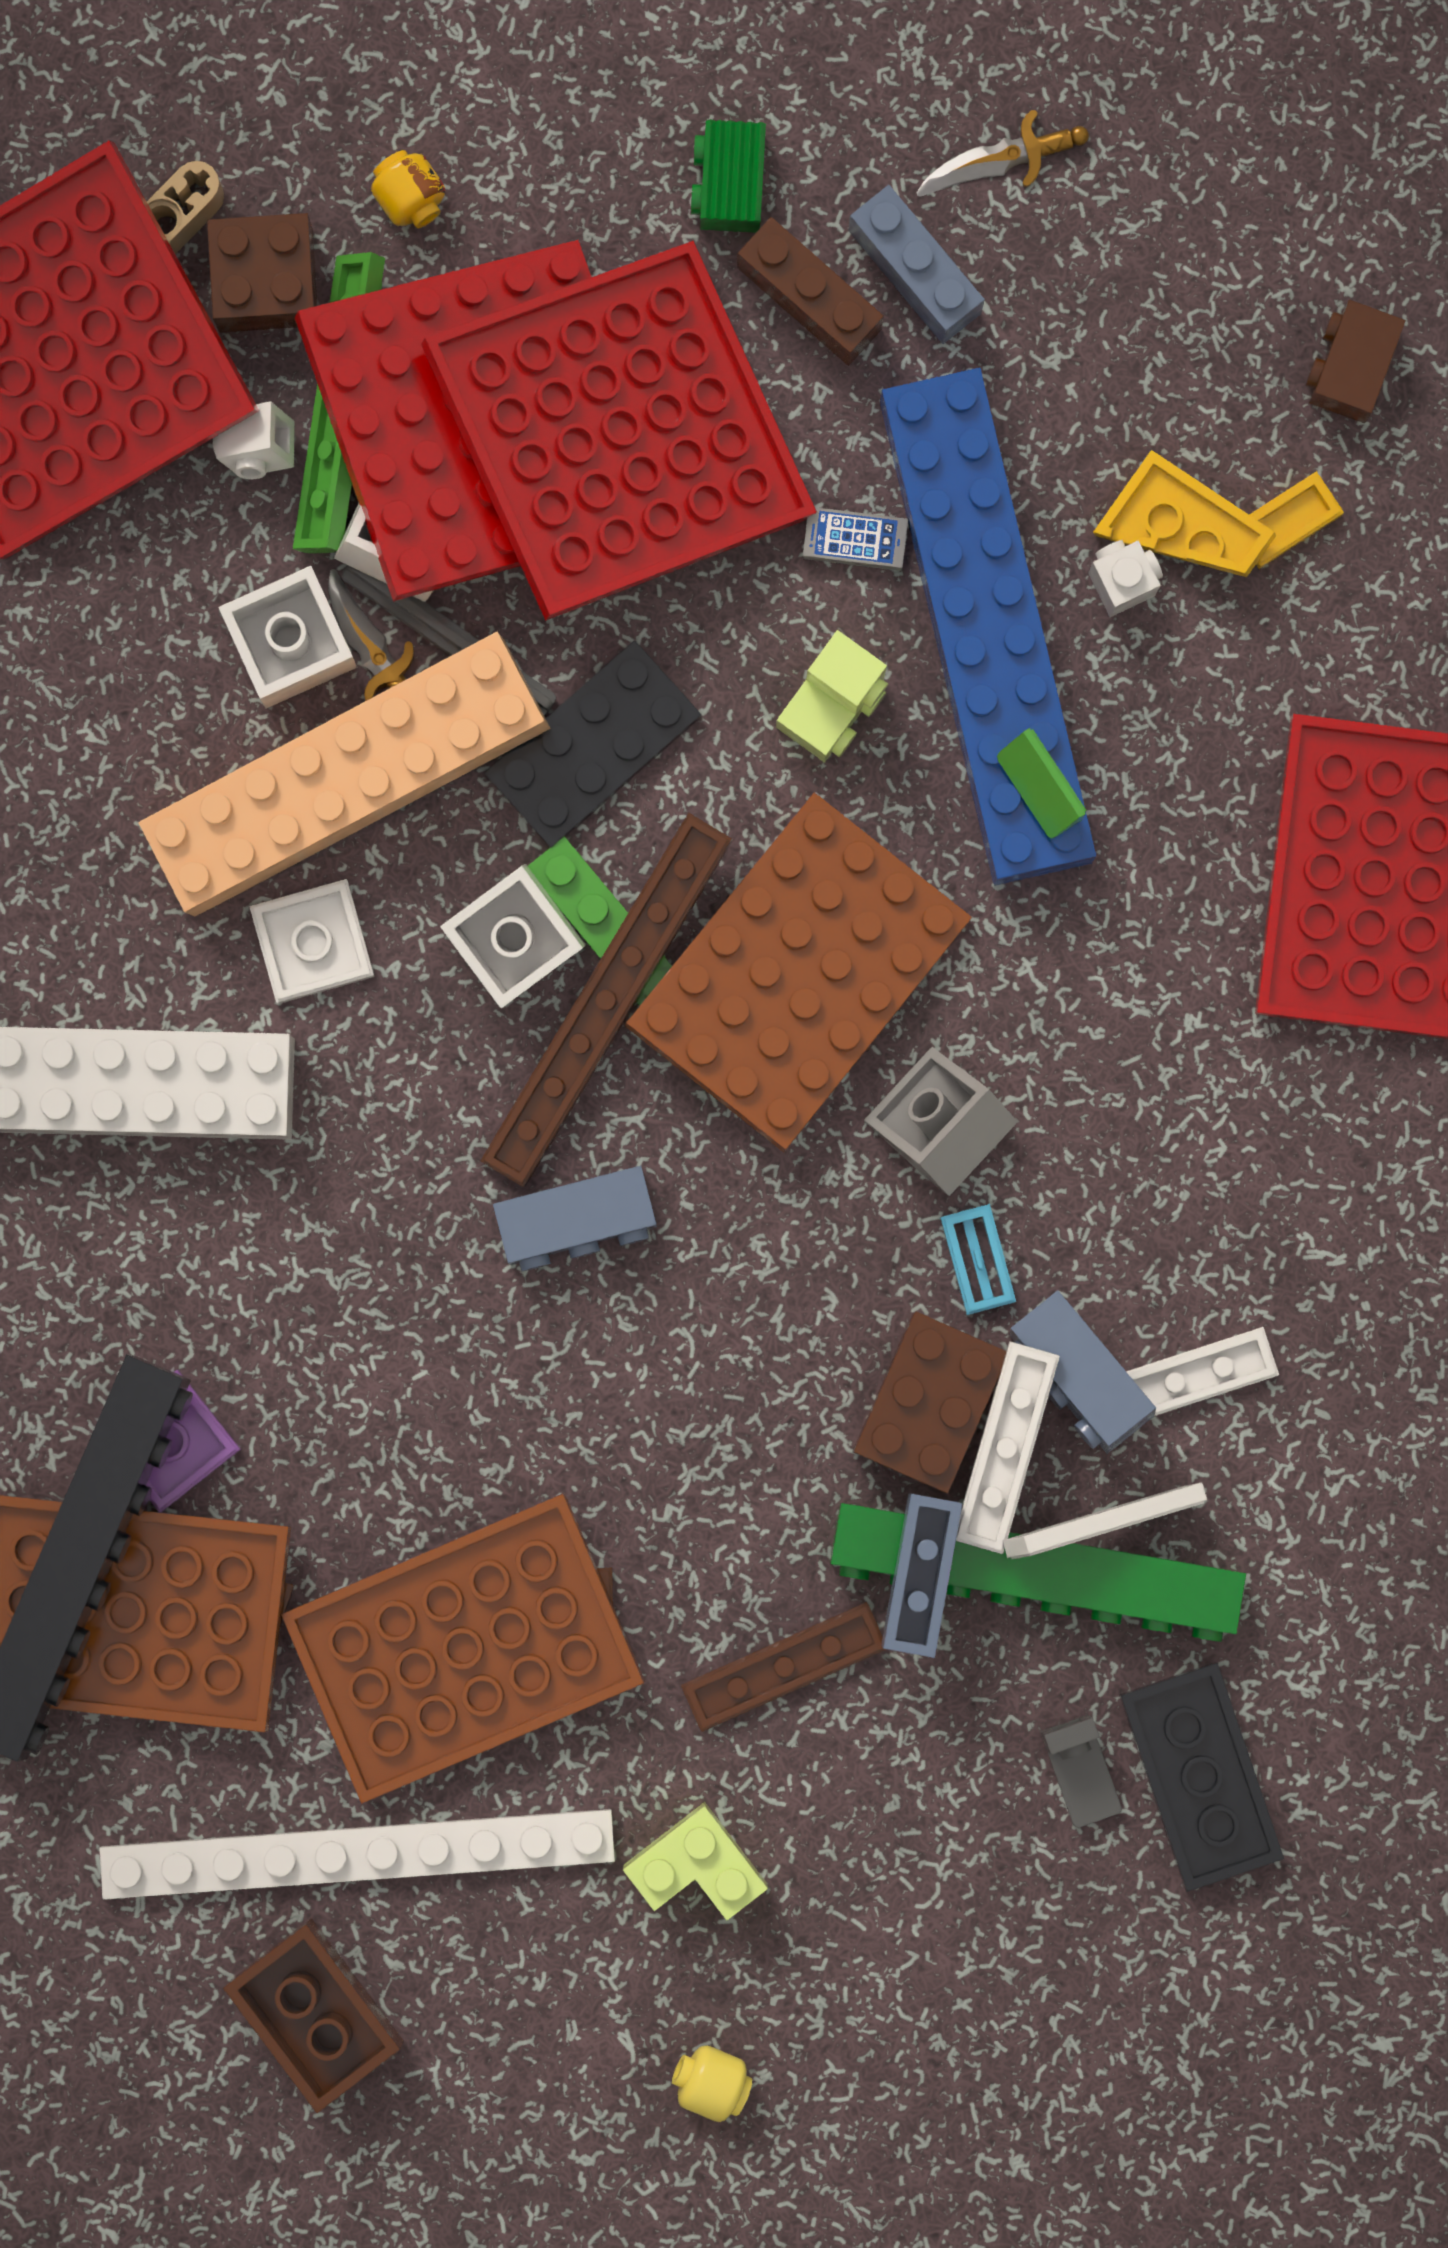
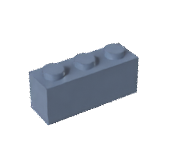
[848,185,985,344]
[493,1166,657,1272]
[1010,1290,1156,1454]
[881,1493,962,1658]

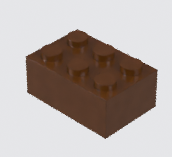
[852,1311,1006,1494]
[223,1918,404,2113]

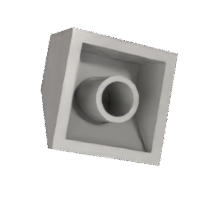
[864,1047,1018,1196]

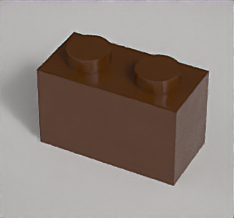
[1305,299,1406,424]

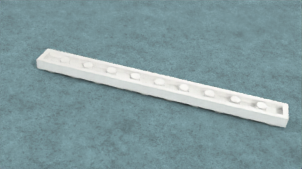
[99,1809,615,1899]

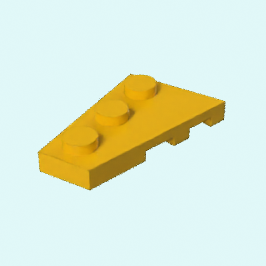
[1093,450,1276,577]

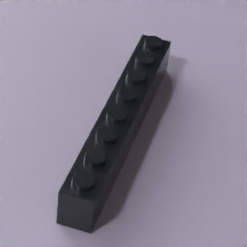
[0,1354,193,1762]

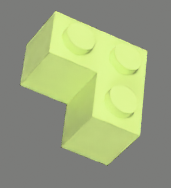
[776,630,888,762]
[623,1802,768,1920]

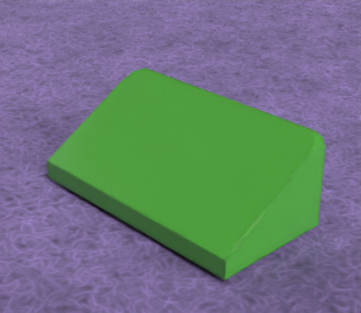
[997,728,1086,839]

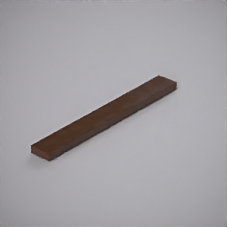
[480,812,734,1187]

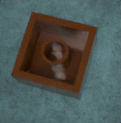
[207,213,317,333]

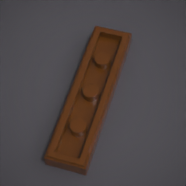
[681,1602,887,1732]

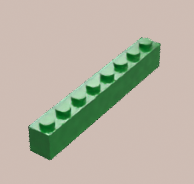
[830,1503,1246,1642]

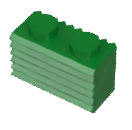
[691,119,766,233]

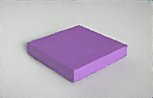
[146,1370,241,1512]

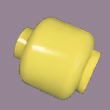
[672,2046,752,2122]

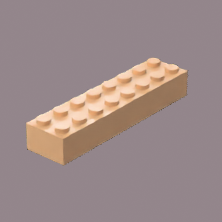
[138,631,551,917]

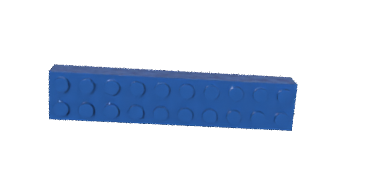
[880,367,1096,886]

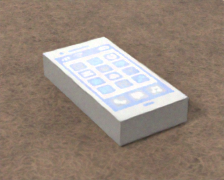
[802,507,908,571]

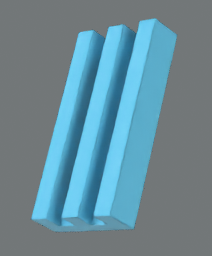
[940,1204,1016,1315]

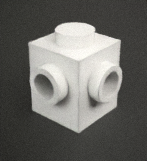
[213,401,295,479]
[1088,540,1163,617]

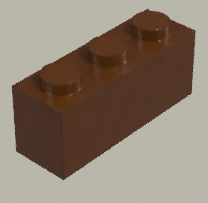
[737,217,884,366]

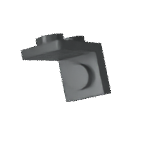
[1040,1714,1122,1828]

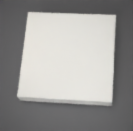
[249,879,375,1004]

